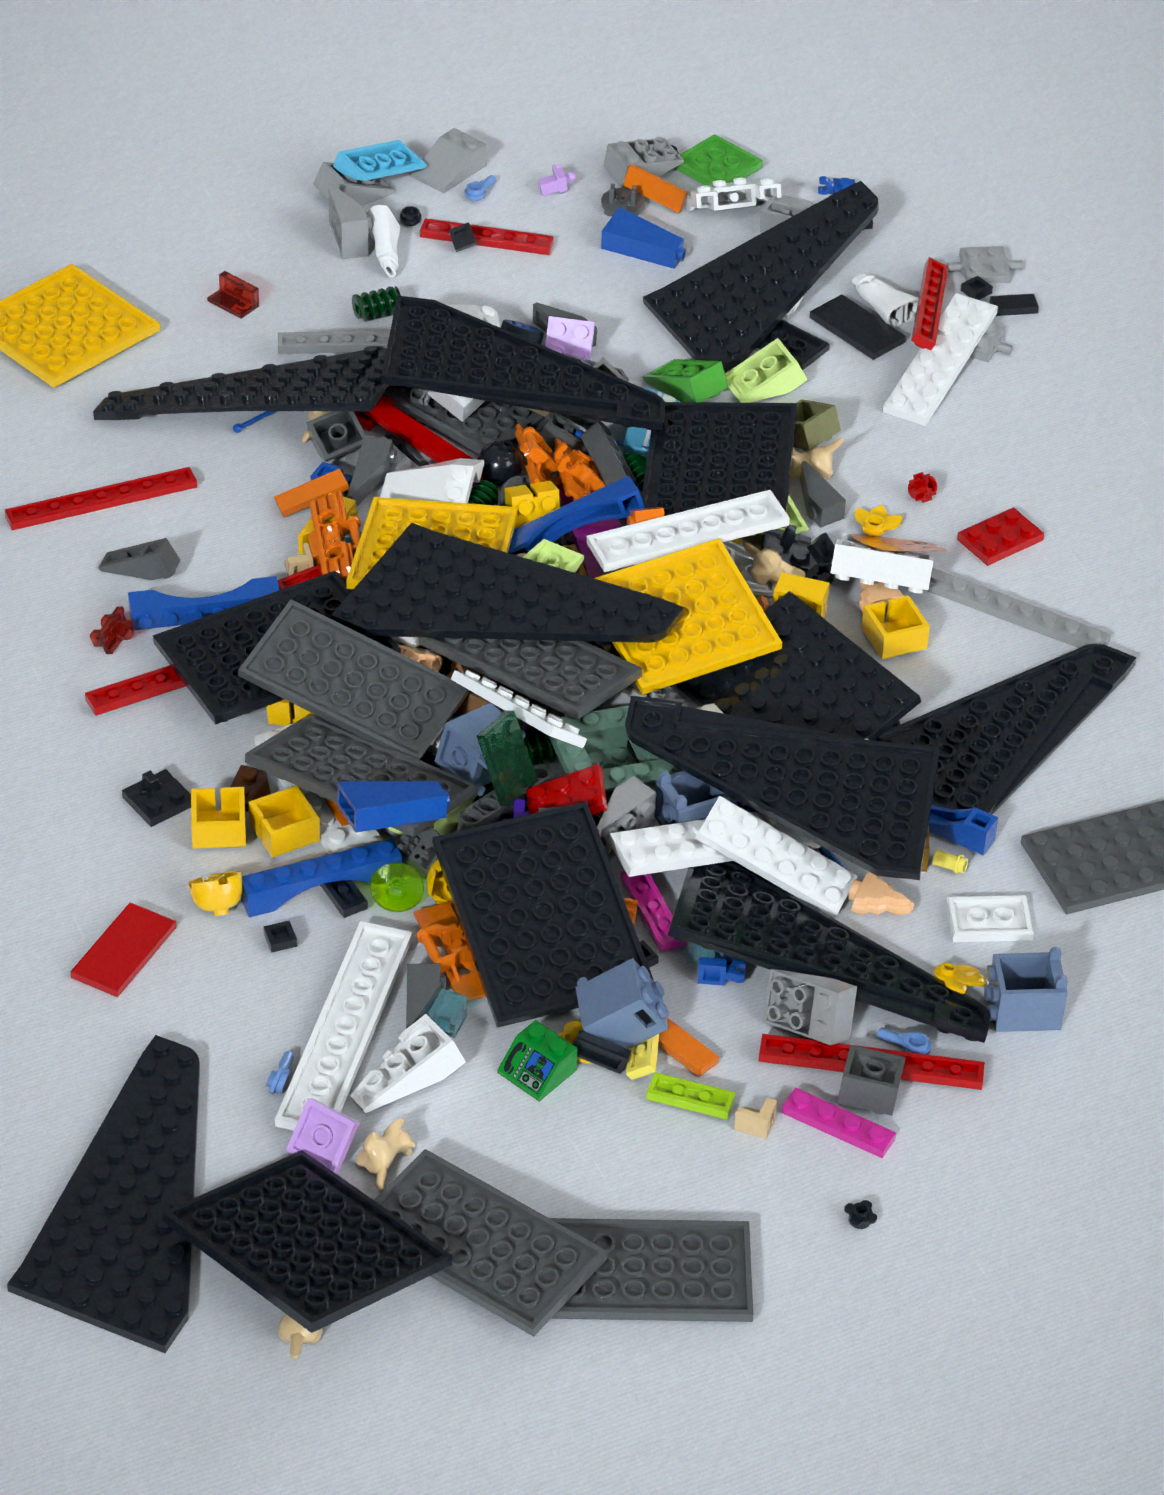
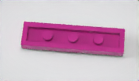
[620,871,686,952]
[782,1087,896,1158]

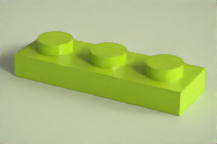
[646,1072,736,1120]

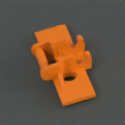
[515,423,562,486]
[553,438,605,501]
[308,491,361,580]
[413,902,486,1004]

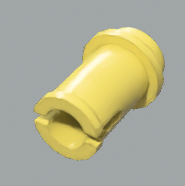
[932,849,968,875]

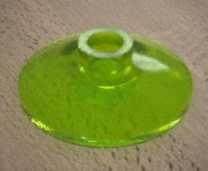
[370,863,424,912]

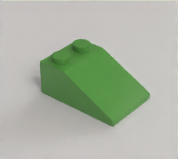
[642,359,728,402]

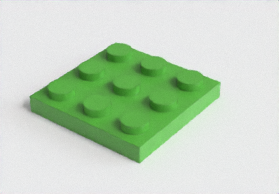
[674,134,763,186]

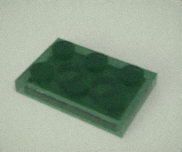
[477,711,537,806]

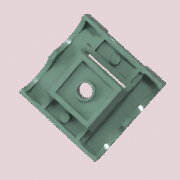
[548,705,680,796]

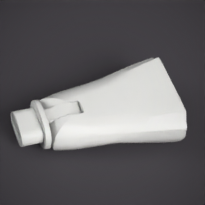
[366,205,400,277]
[852,273,918,328]

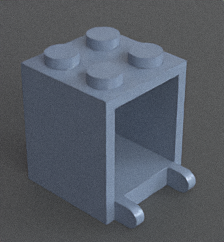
[435,703,526,796]
[654,771,738,826]
[984,947,1068,1032]
[575,958,669,1049]

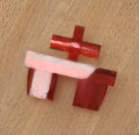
[90,606,135,654]

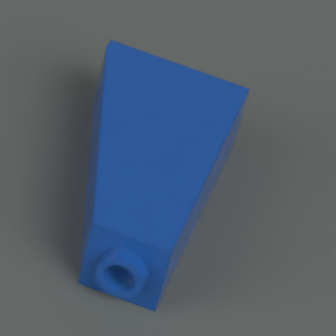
[601,208,686,269]
[337,781,450,833]

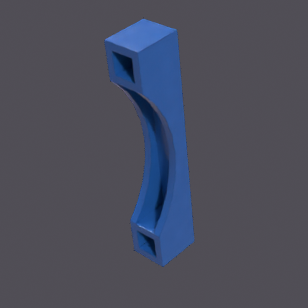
[508,475,645,555]
[128,576,279,631]
[929,805,998,855]
[241,839,402,918]

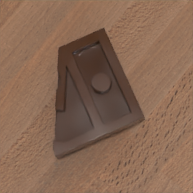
[230,765,271,812]

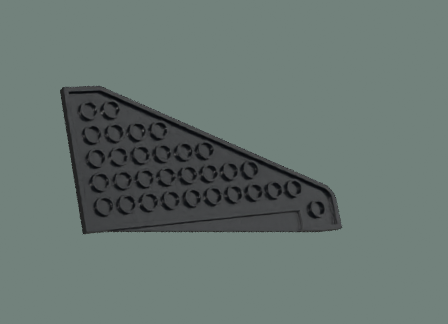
[643,181,879,372]
[381,295,665,430]
[93,346,389,420]
[331,523,684,643]
[874,644,1137,814]
[625,696,940,880]
[667,861,990,1043]
[7,1035,200,1353]

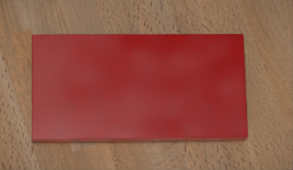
[70,902,176,997]

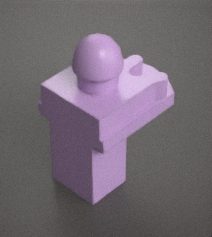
[538,165,576,195]

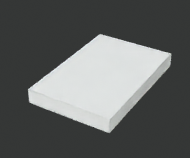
[946,895,1034,942]

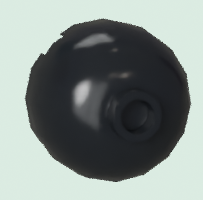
[477,440,524,484]

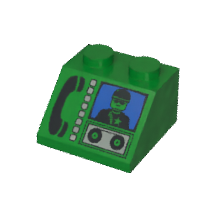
[497,1020,578,1102]

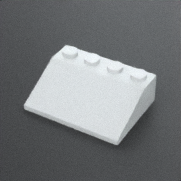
[831,539,934,593]

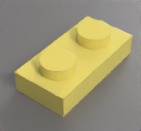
[626,1034,659,1080]

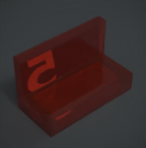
[207,271,259,319]

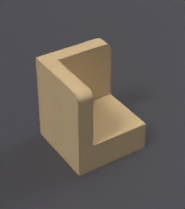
[285,543,313,576]
[734,1097,777,1139]

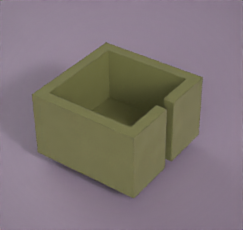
[794,399,841,451]

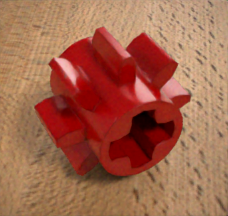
[908,472,938,503]

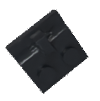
[761,524,811,573]
[122,769,191,827]

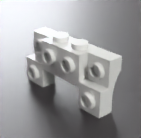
[686,178,782,211]

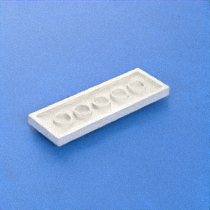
[451,670,587,748]
[695,796,858,919]

